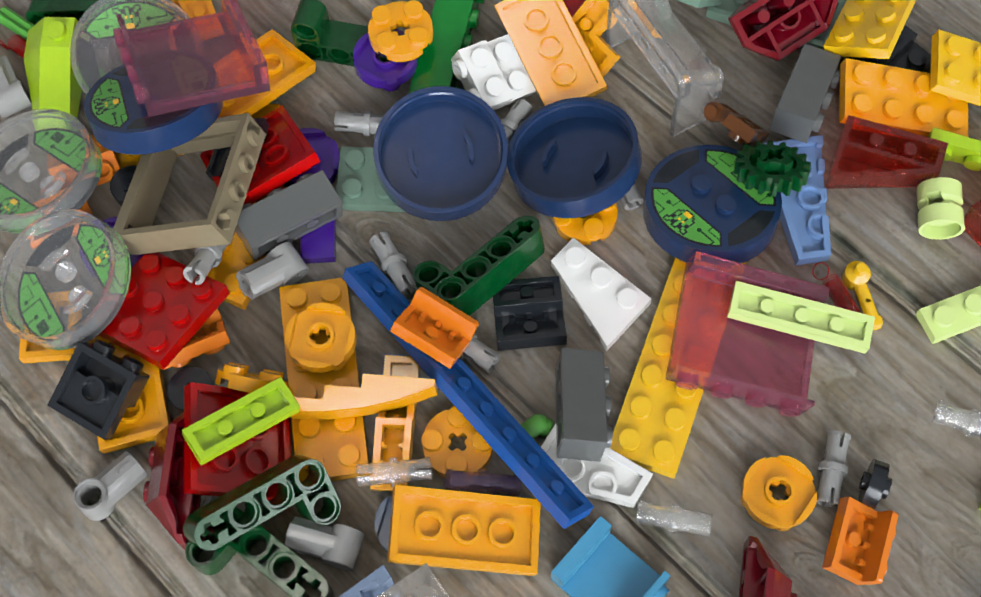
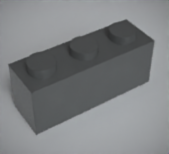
[769,43,841,143]
[235,170,343,261]
[555,348,613,462]

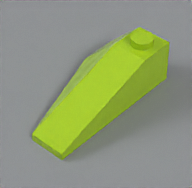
[24,17,90,151]

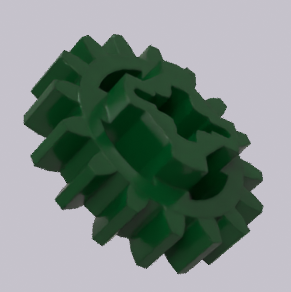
[734,140,811,197]

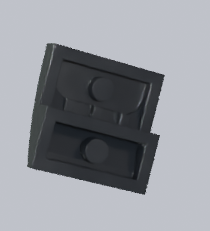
[493,276,567,351]

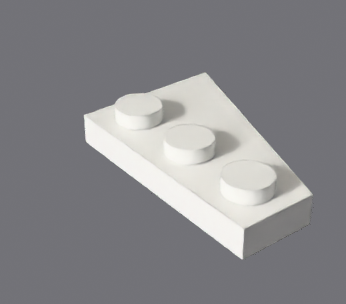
[551,238,651,352]
[541,424,653,508]

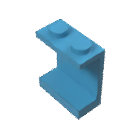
[551,516,671,597]

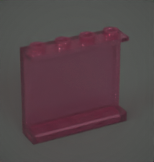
[113,0,270,117]
[665,251,830,417]

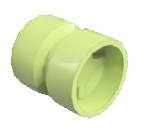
[916,177,965,240]

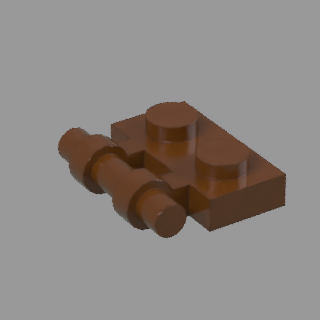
[703,102,769,145]

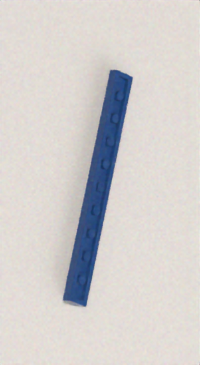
[342,261,594,529]

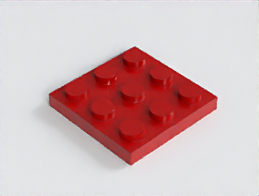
[199,105,321,205]
[88,252,230,370]
[184,382,291,501]

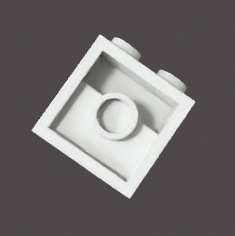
[451,34,536,110]

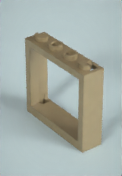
[111,113,266,255]

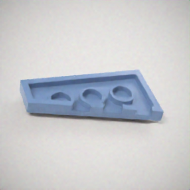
[764,135,831,266]

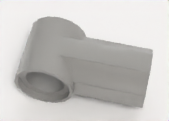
[0,56,32,118]
[236,241,309,300]
[73,451,148,521]
[285,516,365,571]

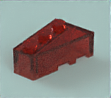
[824,115,948,189]

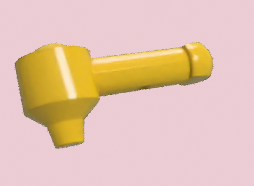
[841,261,883,330]

